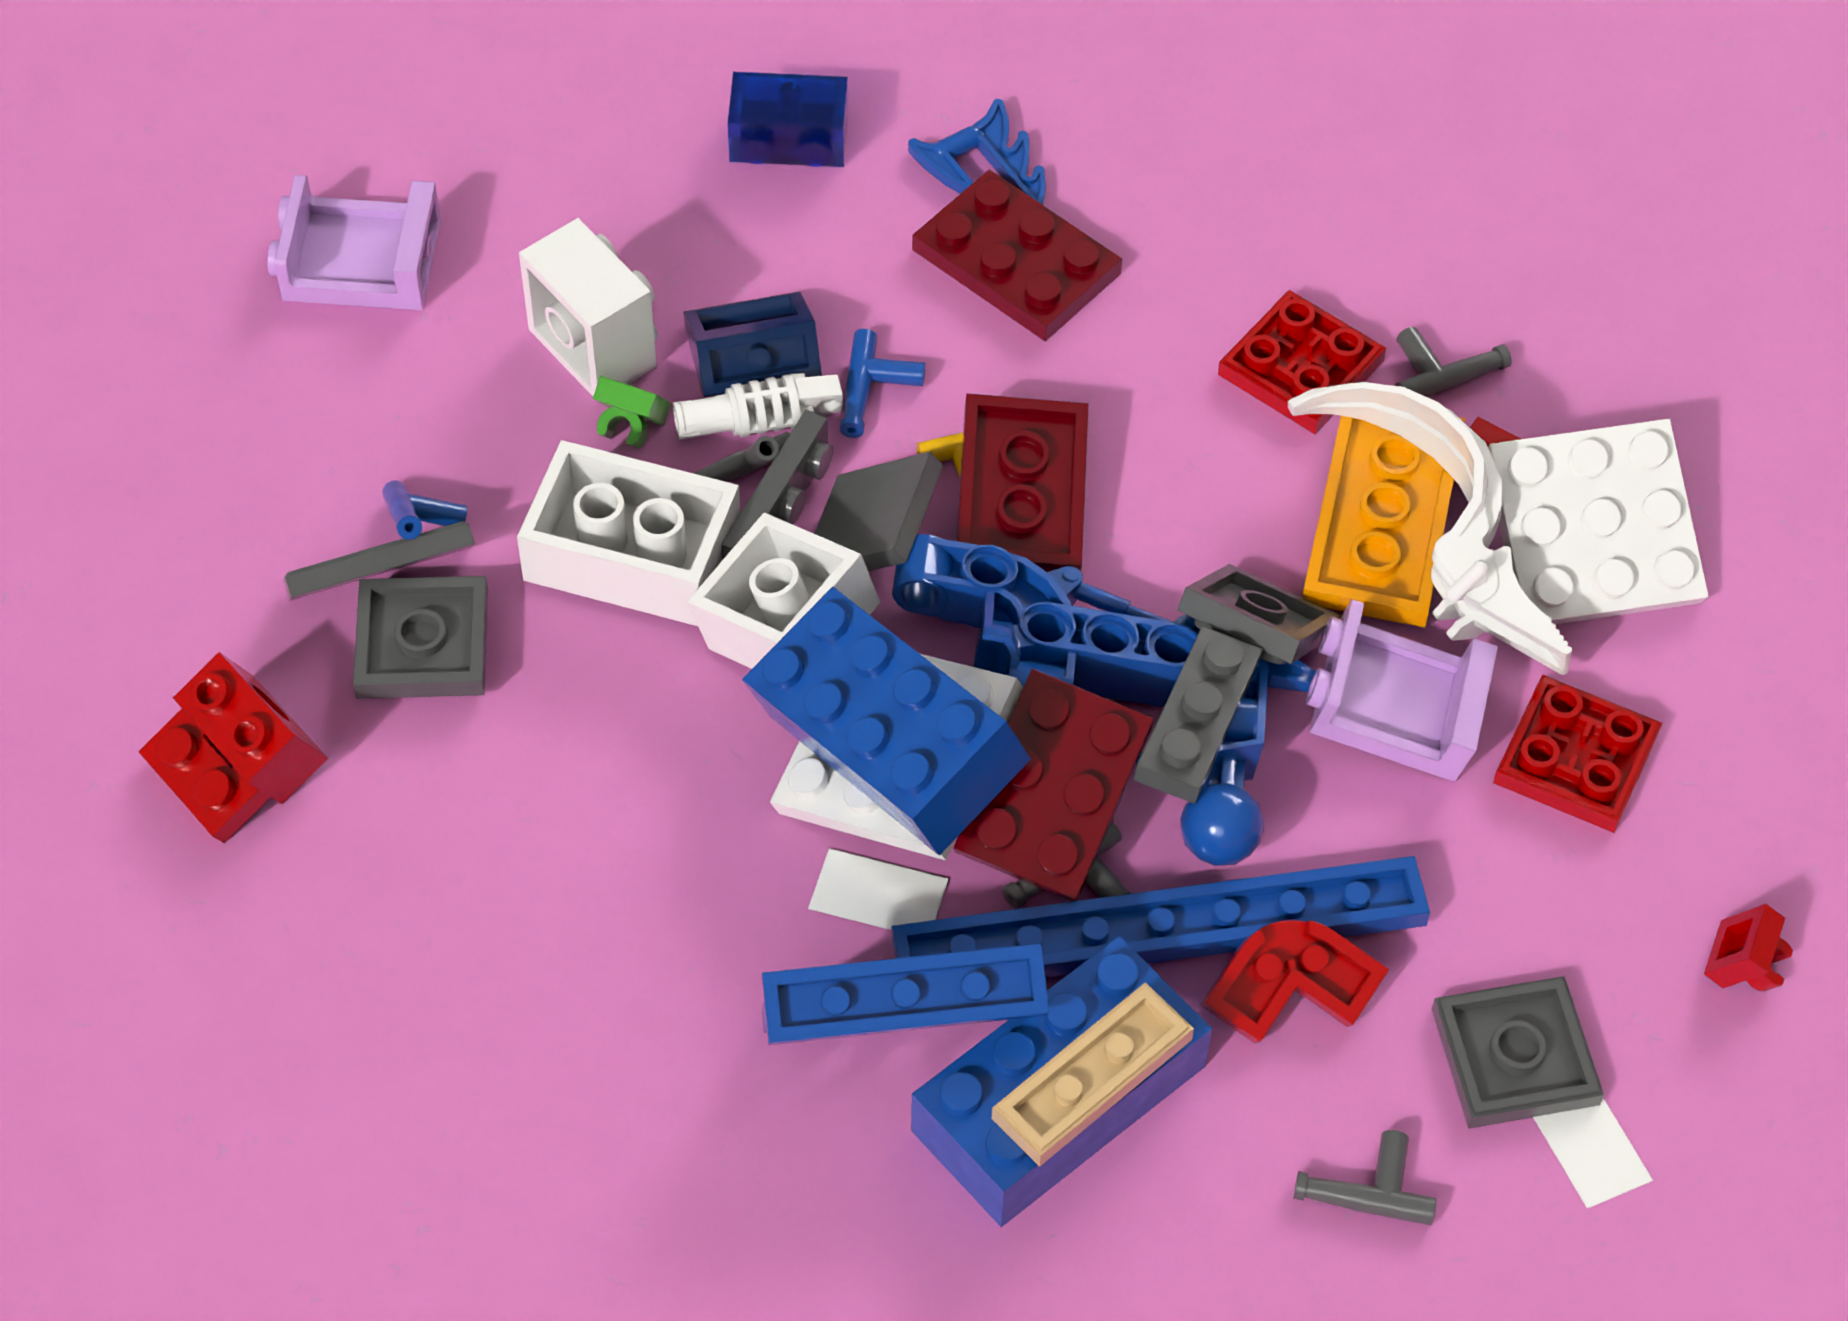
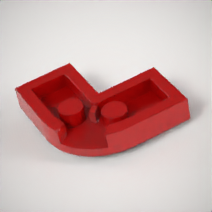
[1200,920,1389,1044]

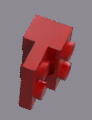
[138,652,328,843]

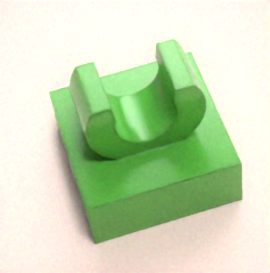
[592,376,672,449]

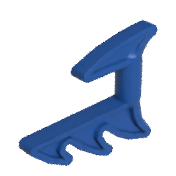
[908,99,1046,205]

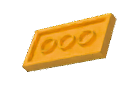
[1302,416,1465,628]

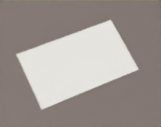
[808,848,949,930]
[1533,1098,1653,1209]

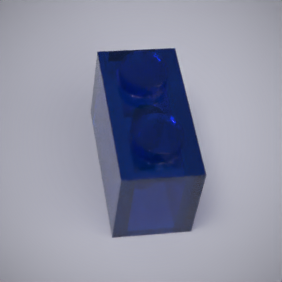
[727,72,848,167]

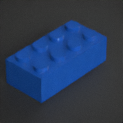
[742,586,1031,856]
[911,936,1212,1227]

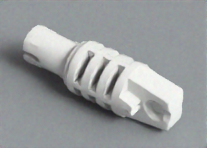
[673,373,843,440]

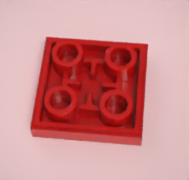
[1218,290,1386,434]
[1493,674,1662,833]

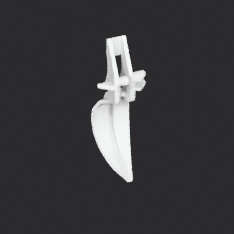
[1288,382,1572,675]

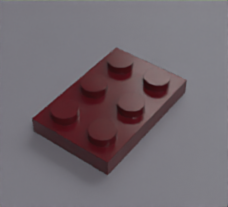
[912,169,1122,342]
[957,393,1089,572]
[953,668,1154,902]

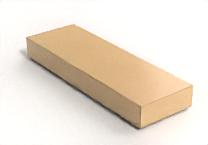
[991,982,1194,1167]

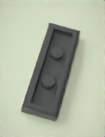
[283,521,475,601]

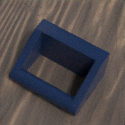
[683,291,822,397]

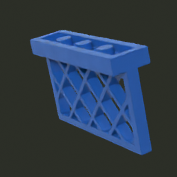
[761,943,1049,1045]

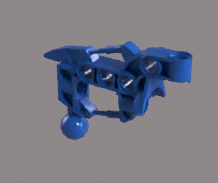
[892,534,1316,866]

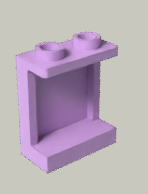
[268,175,441,311]
[1306,599,1498,782]

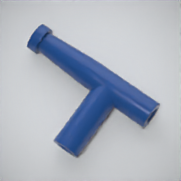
[840,329,925,438]
[382,480,467,540]

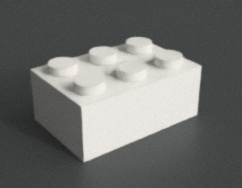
[517,440,740,626]

